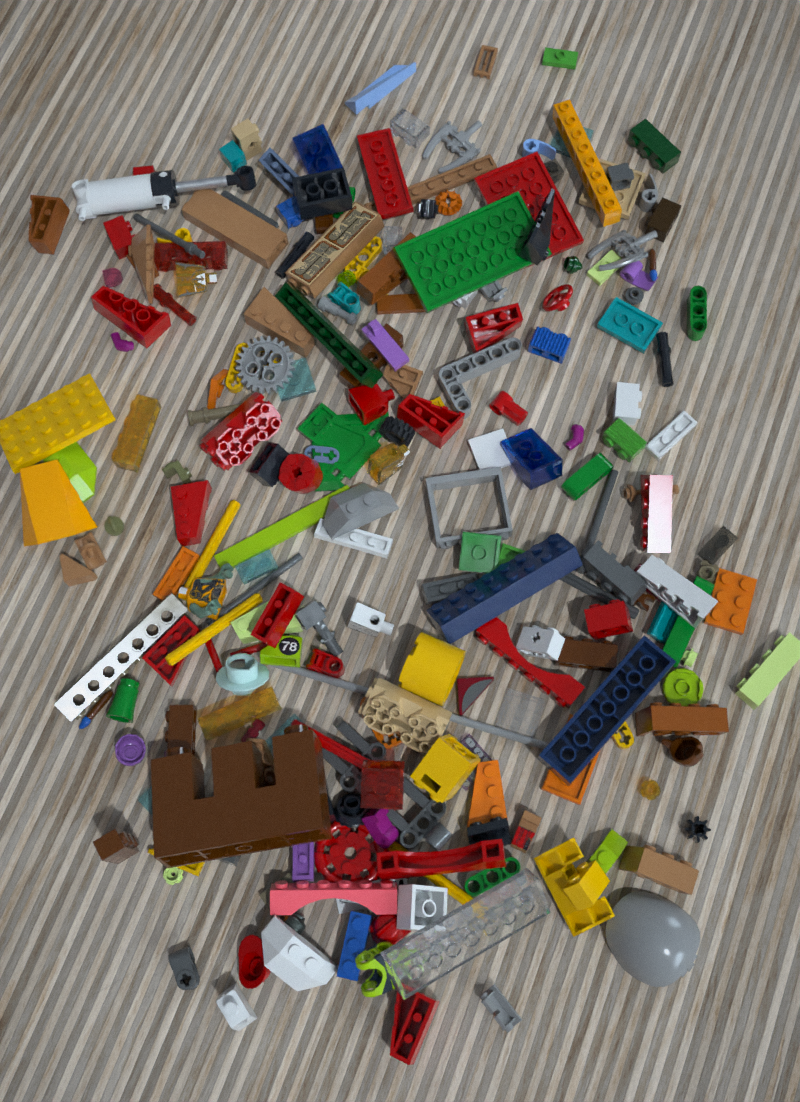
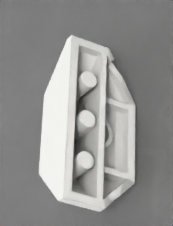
[261,915,339,992]

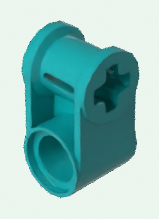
[327,282,361,315]

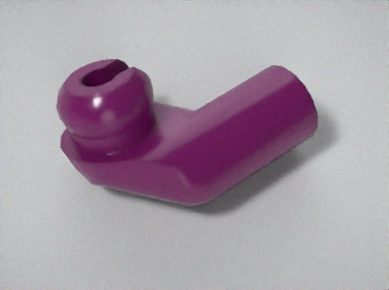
[110,332,134,352]
[564,424,584,451]

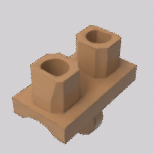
[75,532,107,570]

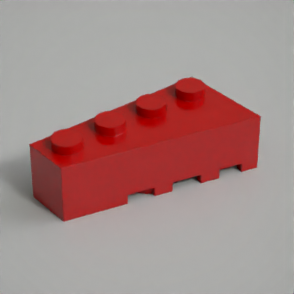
[91,286,171,349]

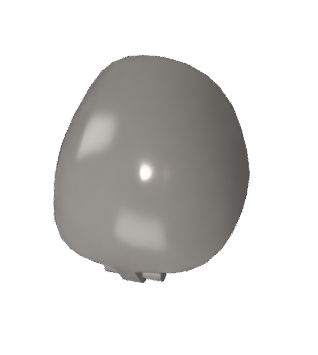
[606,891,700,987]

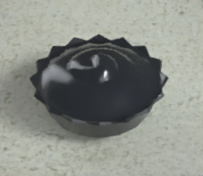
[334,793,372,828]

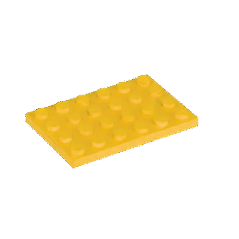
[0,373,116,474]

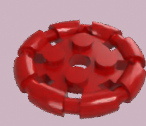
[314,821,388,883]

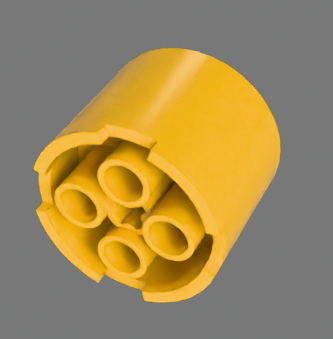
[398,632,466,707]

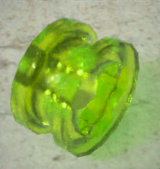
[338,270,356,288]

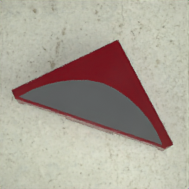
[457,676,494,716]

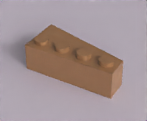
[244,287,316,358]

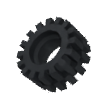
[379,416,415,448]

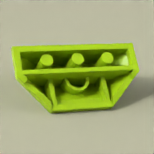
[43,442,97,503]

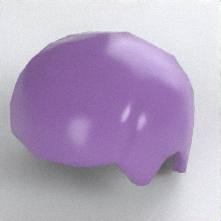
[115,734,146,766]

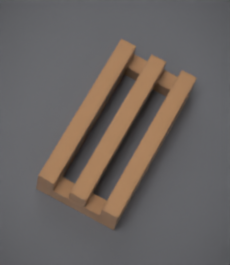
[473,45,498,80]

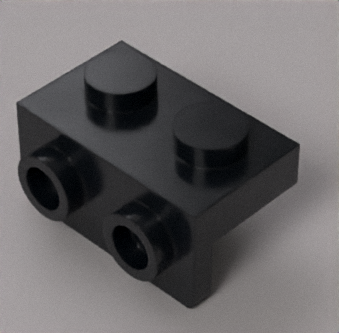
[466,817,512,846]

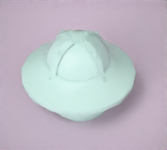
[216,653,269,696]

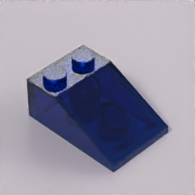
[292,124,343,175]
[500,428,563,490]

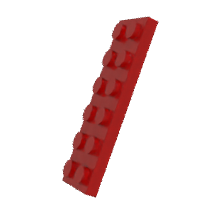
[357,128,414,219]

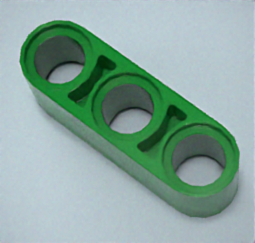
[687,285,707,341]
[561,453,614,501]
[464,857,520,897]

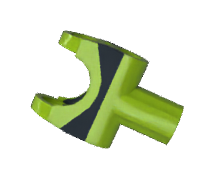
[355,942,419,997]

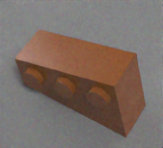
[29,195,70,255]

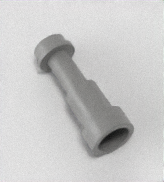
[318,296,358,325]

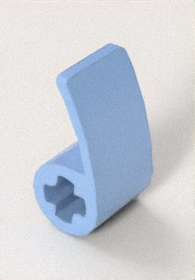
[522,139,556,161]

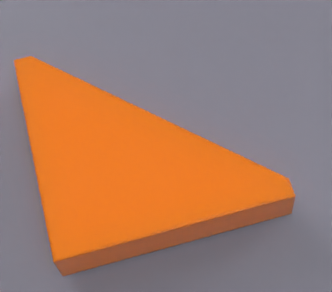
[207,369,229,409]

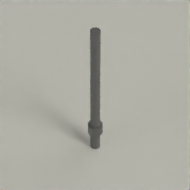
[133,213,205,258]
[577,470,619,574]
[206,553,303,626]

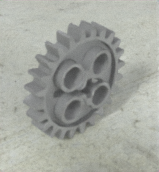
[236,336,295,395]

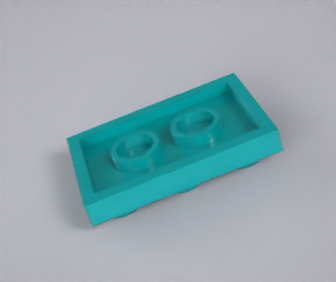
[597,297,663,354]

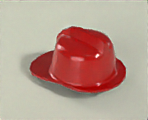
[370,902,412,946]
[238,935,271,989]

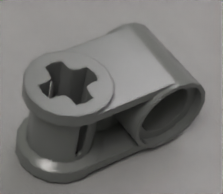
[168,946,200,990]

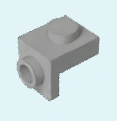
[480,281,508,302]

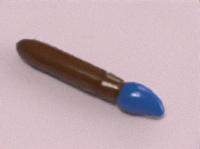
[649,249,657,281]
[79,690,113,729]

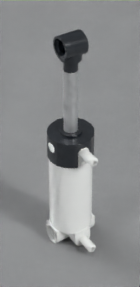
[72,166,257,221]

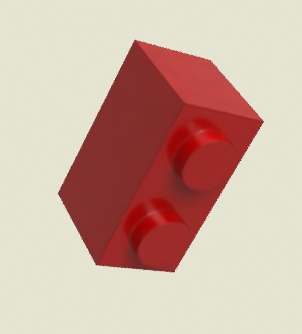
[103,215,135,260]

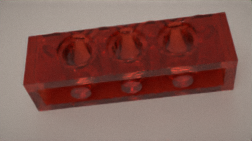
[154,241,228,272]

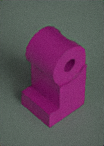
[361,805,399,849]

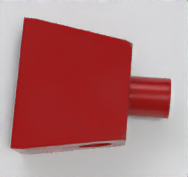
[348,384,395,425]

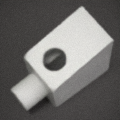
[347,602,394,637]
[216,983,257,1031]

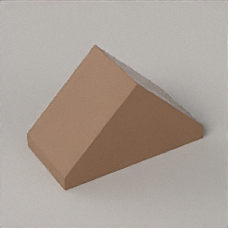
[60,553,98,587]

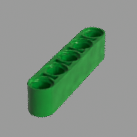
[662,576,715,668]

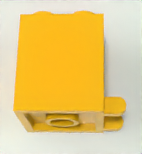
[410,734,481,803]

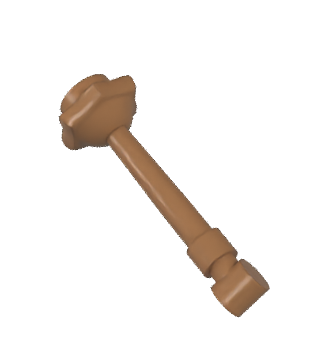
[624,484,679,502]

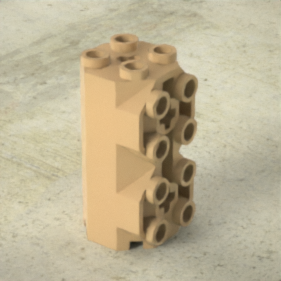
[358,677,452,753]

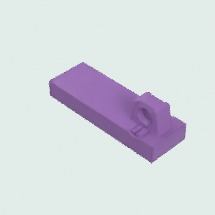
[361,319,409,371]
[292,842,314,882]

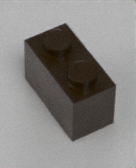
[644,197,682,243]

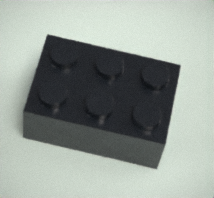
[292,168,352,220]

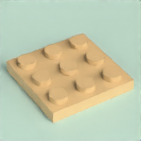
[578,158,646,220]

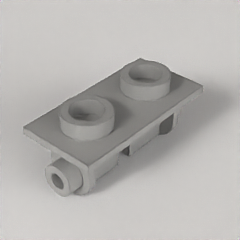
[480,984,522,1033]

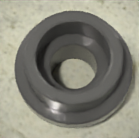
[625,287,644,305]

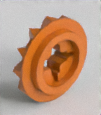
[435,189,462,216]

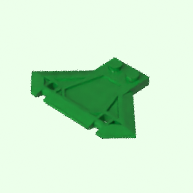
[297,403,389,492]

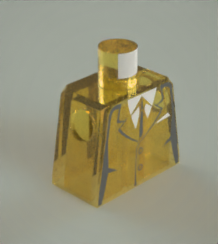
[175,262,217,297]
[367,443,410,486]

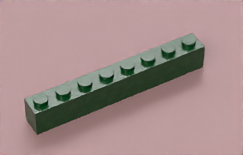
[275,282,383,388]

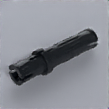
[275,231,314,279]
[656,332,674,387]

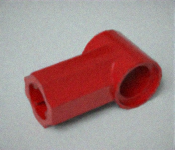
[489,391,528,426]

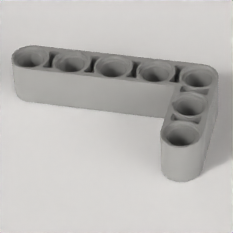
[439,337,522,419]

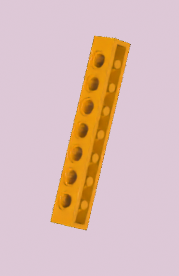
[553,99,622,227]

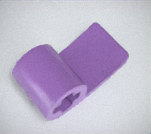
[620,261,658,291]

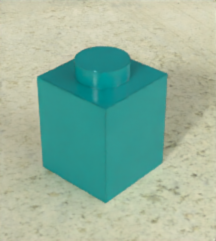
[219,140,247,173]

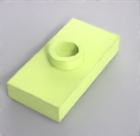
[587,250,622,286]

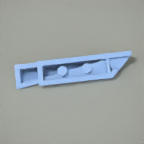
[345,62,416,115]

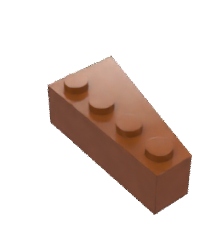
[357,232,416,305]
[635,702,729,737]

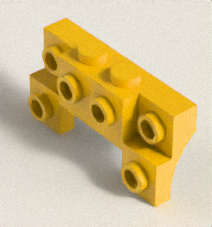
[533,837,615,937]

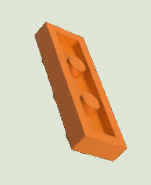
[152,547,200,601]

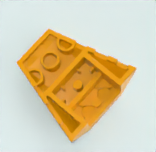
[20,459,98,547]

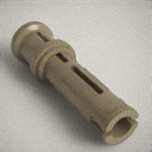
[188,403,242,427]

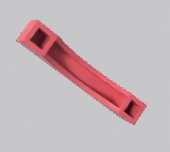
[270,880,397,915]

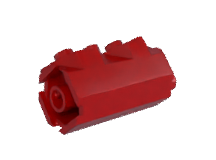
[199,392,282,471]

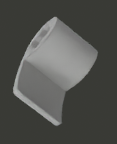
[639,174,658,213]

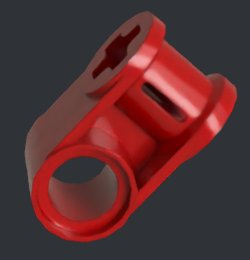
[306,649,345,678]

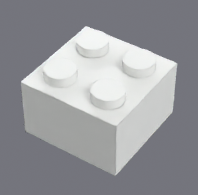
[396,884,448,932]

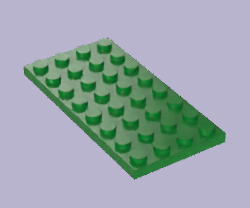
[393,191,552,313]

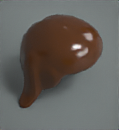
[661,736,704,767]

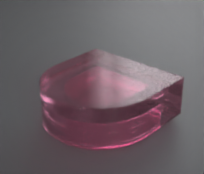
[102,268,123,288]

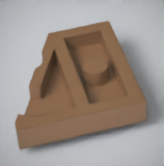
[383,363,423,399]

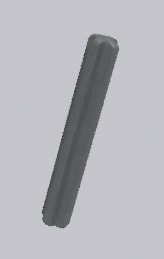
[221,190,279,228]

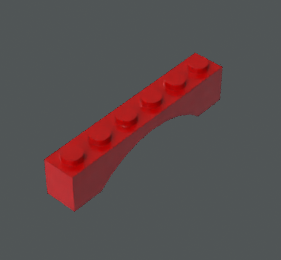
[476,617,585,709]
[376,839,506,880]

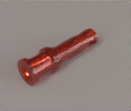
[153,283,197,326]

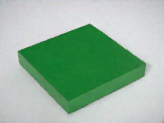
[458,532,501,573]

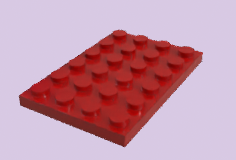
[474,152,584,270]

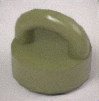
[104,516,125,536]

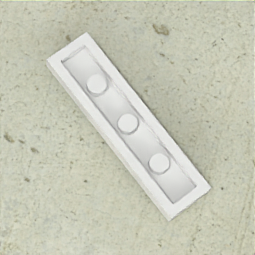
[314,518,393,558]

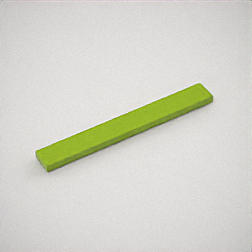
[214,485,350,569]

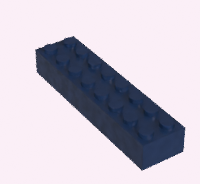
[426,533,583,644]
[538,635,676,786]

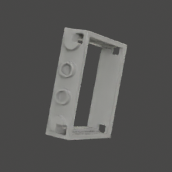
[426,467,513,549]

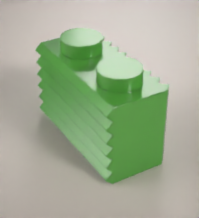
[602,418,647,463]

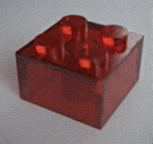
[361,760,405,810]

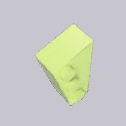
[230,600,303,644]

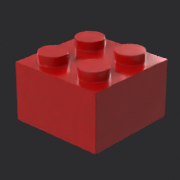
[584,599,634,640]

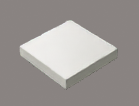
[468,429,516,470]

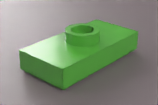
[542,47,578,70]

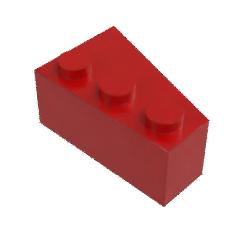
[464,303,523,354]
[397,394,465,449]
[171,480,212,547]
[142,615,200,687]
[390,982,440,1065]

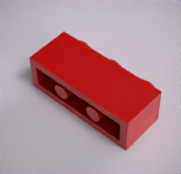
[250,582,304,648]

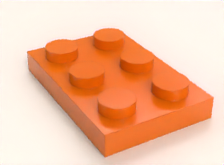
[703,568,757,635]

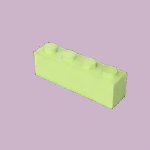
[735,632,800,710]

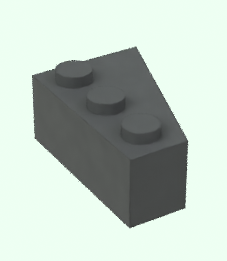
[583,540,646,606]

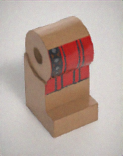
[510,810,542,853]

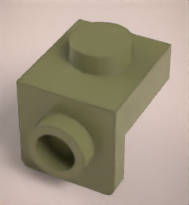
[162,460,192,484]

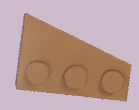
[619,844,699,895]

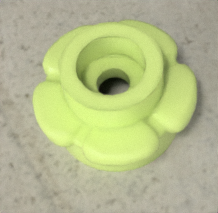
[681,648,698,667]
[163,867,183,885]

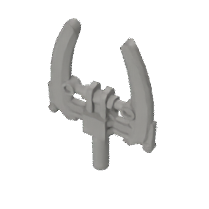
[422,120,482,174]
[588,230,658,271]

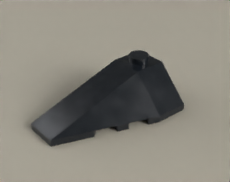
[518,189,555,266]

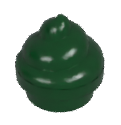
[563,256,583,274]

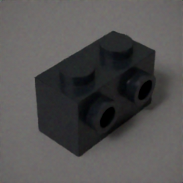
[248,442,290,487]

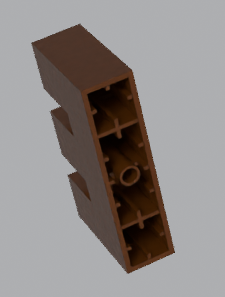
[151,725,332,868]

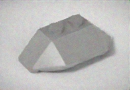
[323,483,399,540]

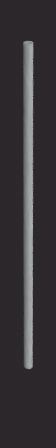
[270,665,549,750]

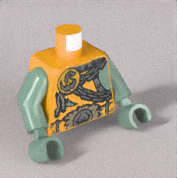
[178,563,234,620]

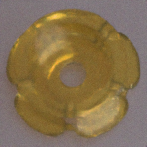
[640,780,661,800]

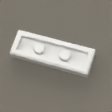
[644,411,698,461]

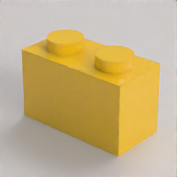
[563,860,610,911]

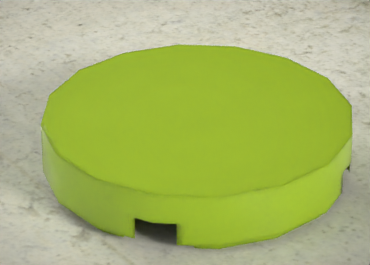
[662,668,704,707]

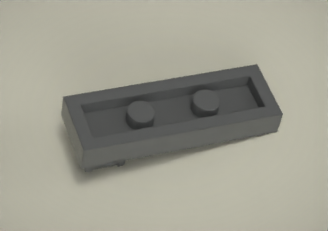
[421,572,478,605]

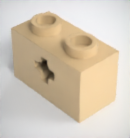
[231,118,262,161]

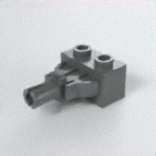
[294,600,343,656]

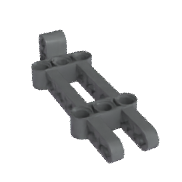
[322,720,452,851]

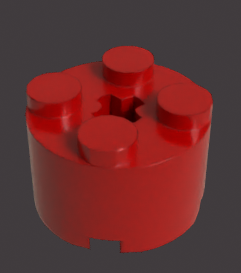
[279,454,323,494]

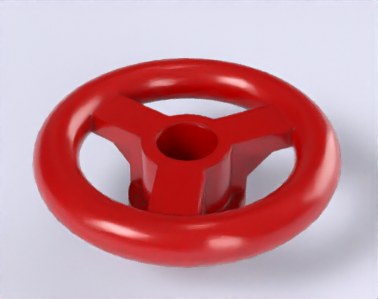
[542,284,573,312]

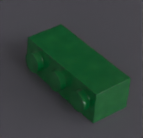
[628,118,681,174]

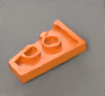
[467,760,507,828]

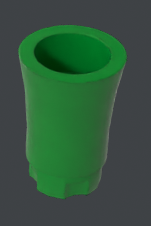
[106,678,140,723]

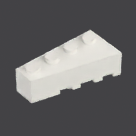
[636,555,718,628]

